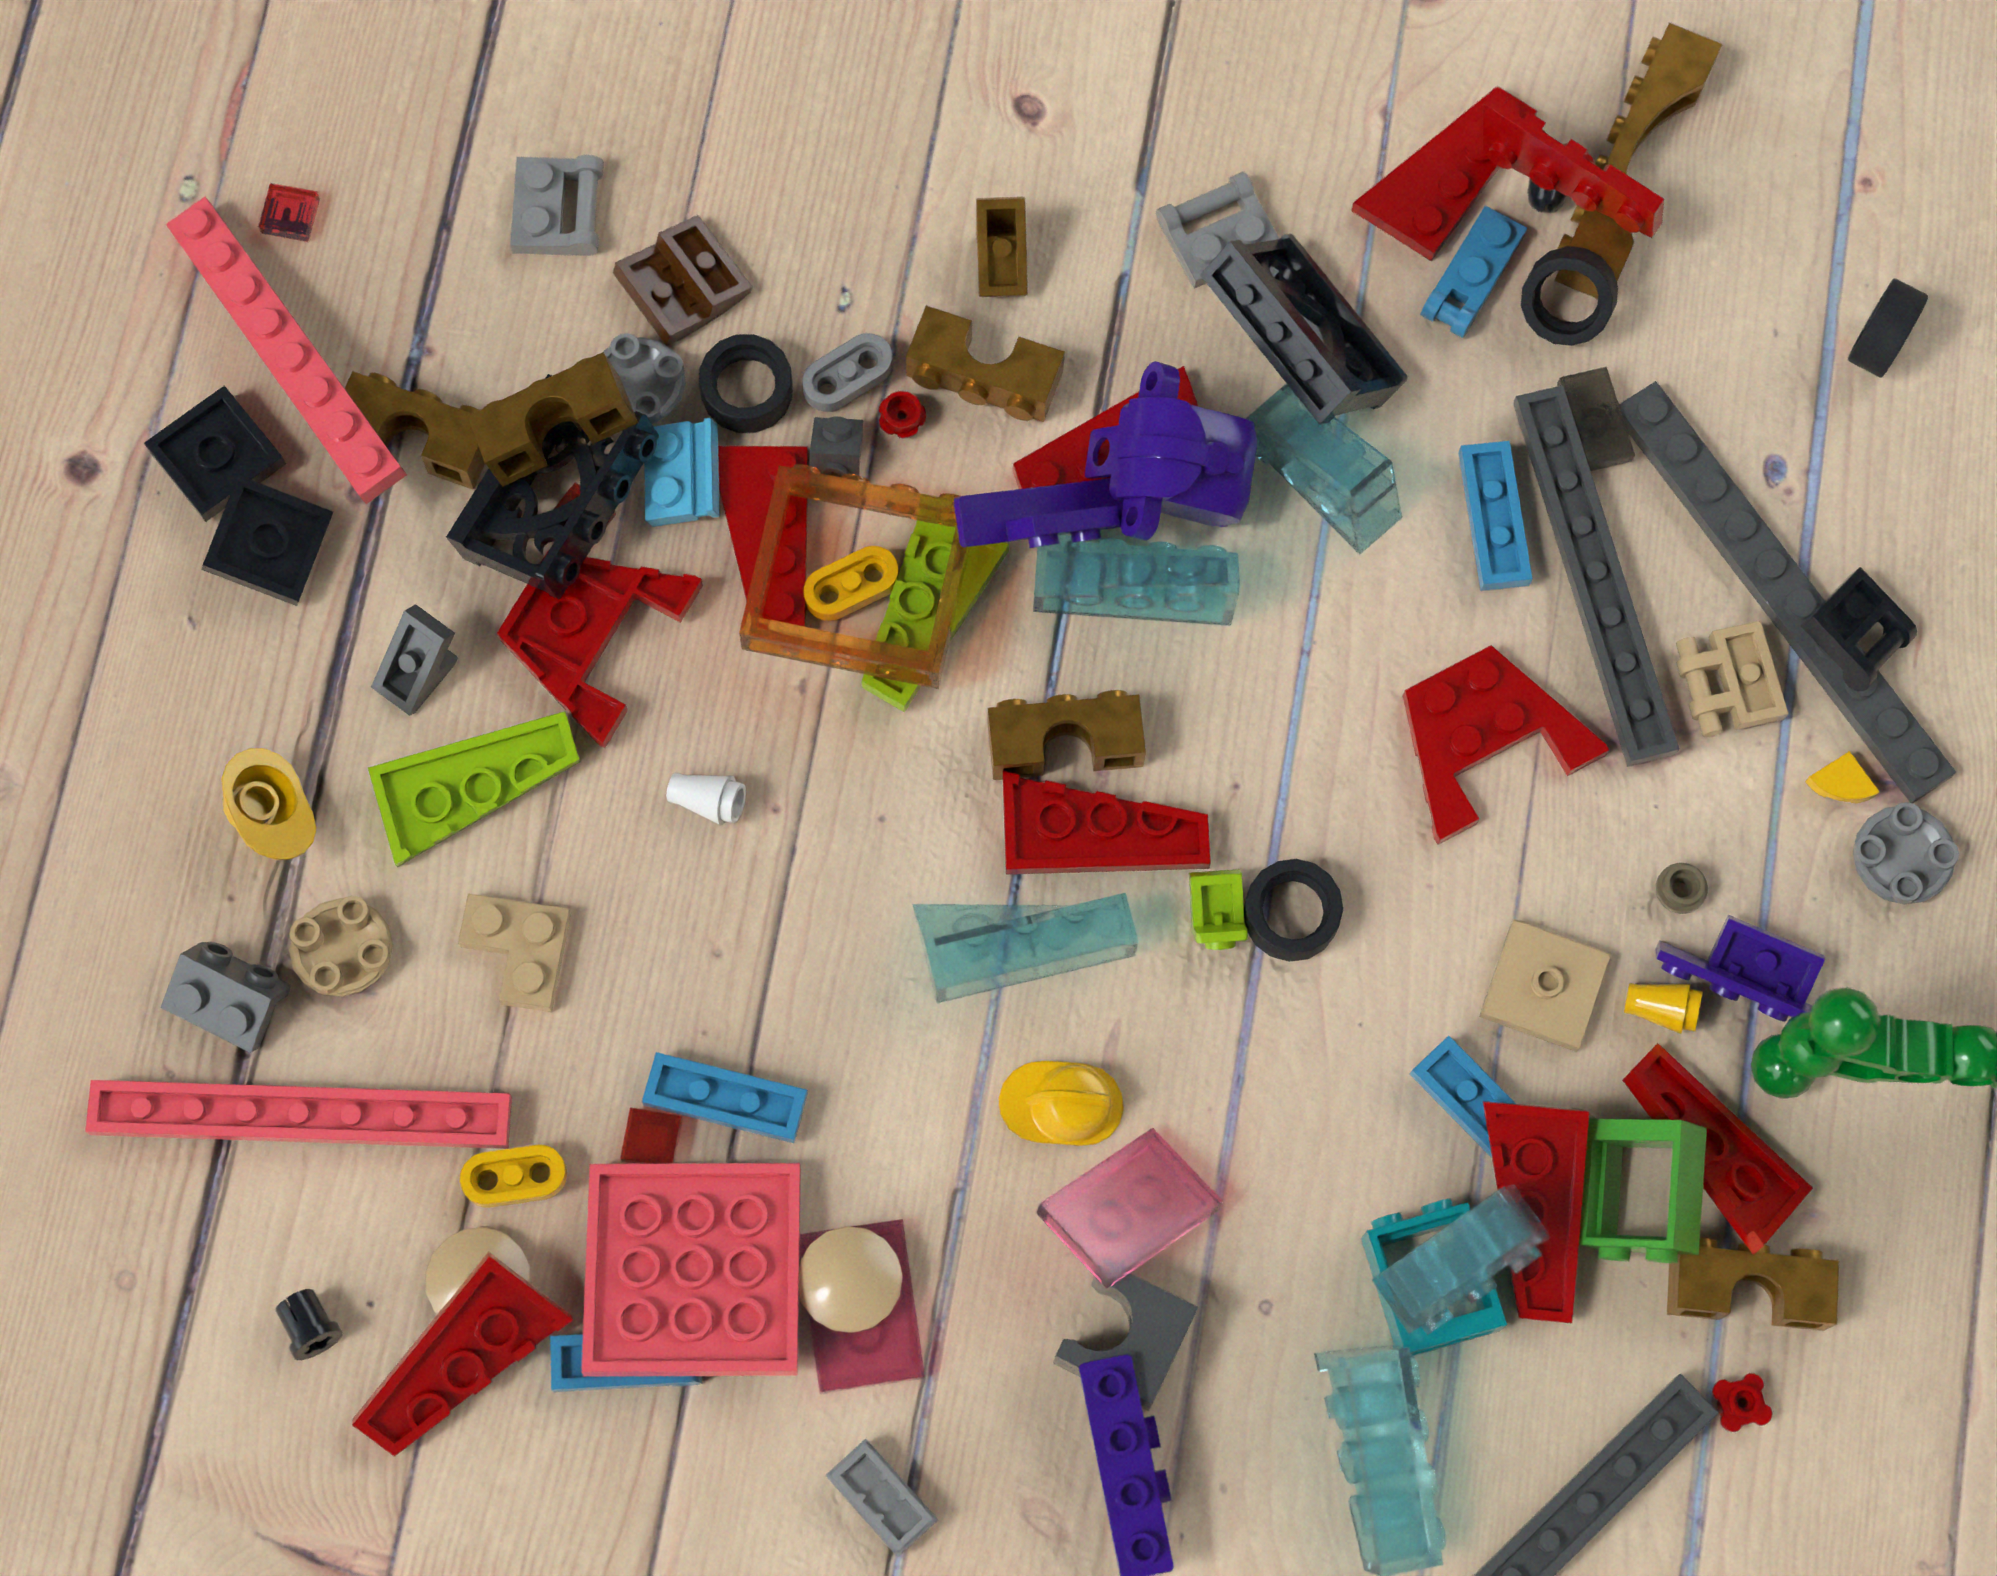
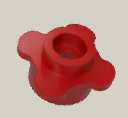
[1712,1373,1772,1432]

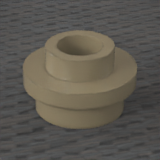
[1656,863,1708,914]

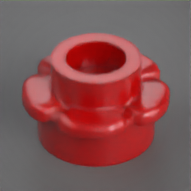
[878,391,926,439]

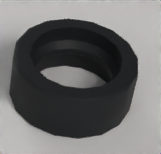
[1521,246,1618,346]
[1848,278,1928,378]
[699,334,793,433]
[1244,859,1343,962]

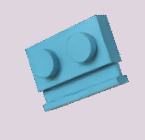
[644,418,720,527]

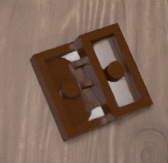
[613,215,753,346]

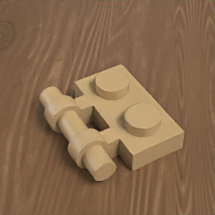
[1676,621,1788,737]

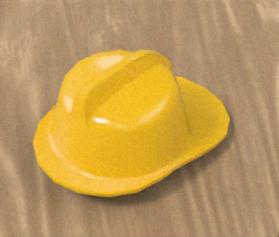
[221,748,316,860]
[999,1061,1124,1146]

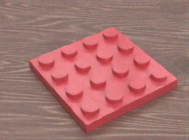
[581,1163,801,1377]

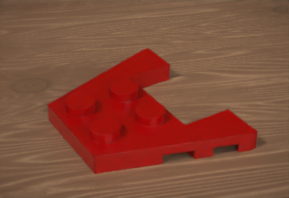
[497,550,703,748]
[1403,645,1609,845]

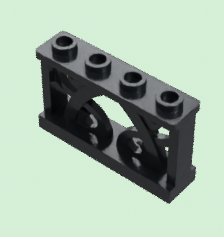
[1200,234,1407,424]
[446,374,659,599]

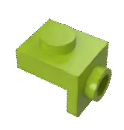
[1189,869,1248,950]

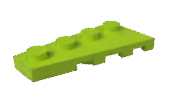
[861,496,1009,713]
[368,711,580,867]

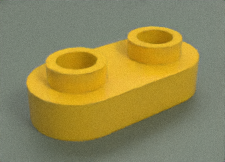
[804,546,898,621]
[460,1145,567,1208]

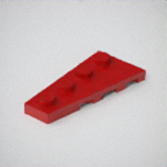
[1351,86,1537,261]
[1483,89,1664,238]
[1483,1101,1589,1324]

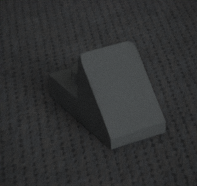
[371,604,458,716]

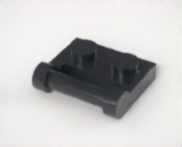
[1801,567,1917,691]

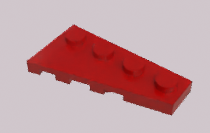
[1013,366,1199,489]
[718,446,808,640]
[1002,771,1211,875]
[1622,1043,1813,1255]
[352,1252,573,1457]

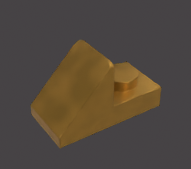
[976,197,1028,297]

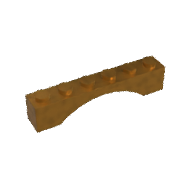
[1554,22,1722,299]

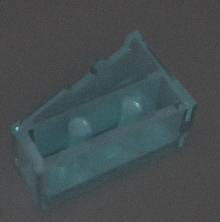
[1246,383,1402,555]
[1371,1185,1551,1335]

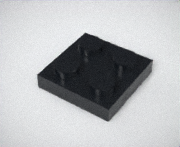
[144,385,286,522]
[201,475,333,606]

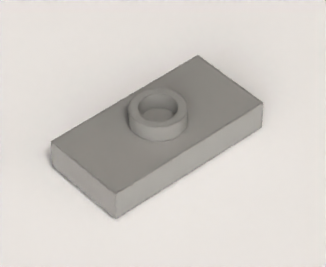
[826,1438,938,1557]

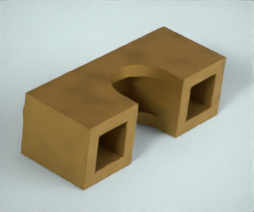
[906,305,1065,422]
[467,352,638,487]
[345,371,485,490]
[987,690,1146,780]
[1667,1238,1839,1331]

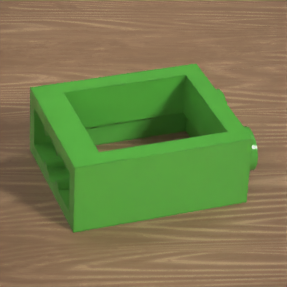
[1579,1119,1707,1264]

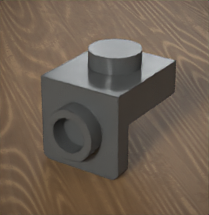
[810,416,863,495]

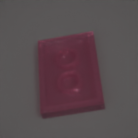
[1036,1128,1223,1289]
[800,1219,925,1394]

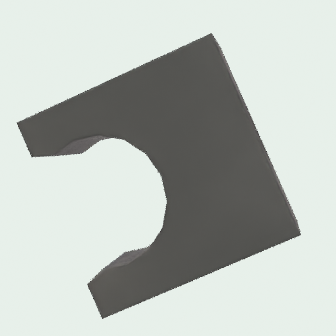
[1053,1260,1198,1411]

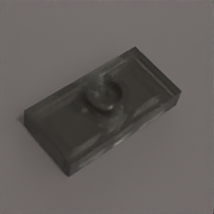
[1557,367,1635,471]

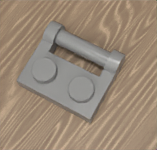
[510,155,604,256]
[1156,172,1279,289]

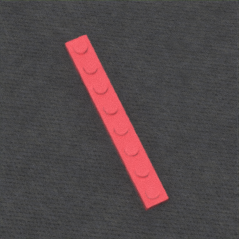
[166,196,407,504]
[85,1080,512,1149]

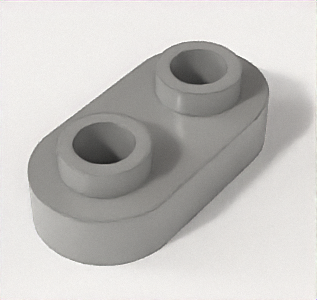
[802,333,893,412]

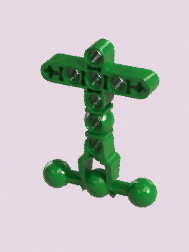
[1750,987,1997,1099]

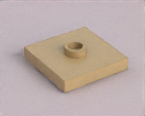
[1479,919,1611,1052]

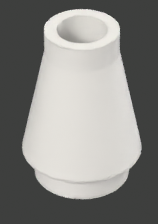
[666,773,746,825]

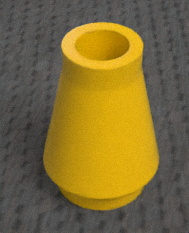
[1624,983,1703,1034]

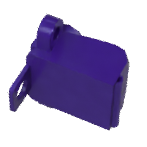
[1085,361,1257,541]

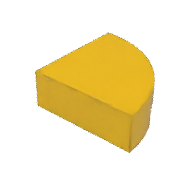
[1805,751,1879,803]

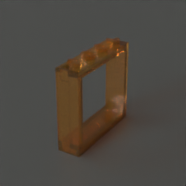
[739,464,970,689]

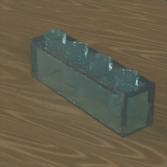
[1033,535,1240,626]
[912,893,1139,1003]
[1314,1345,1446,1576]

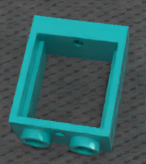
[1361,1199,1507,1360]

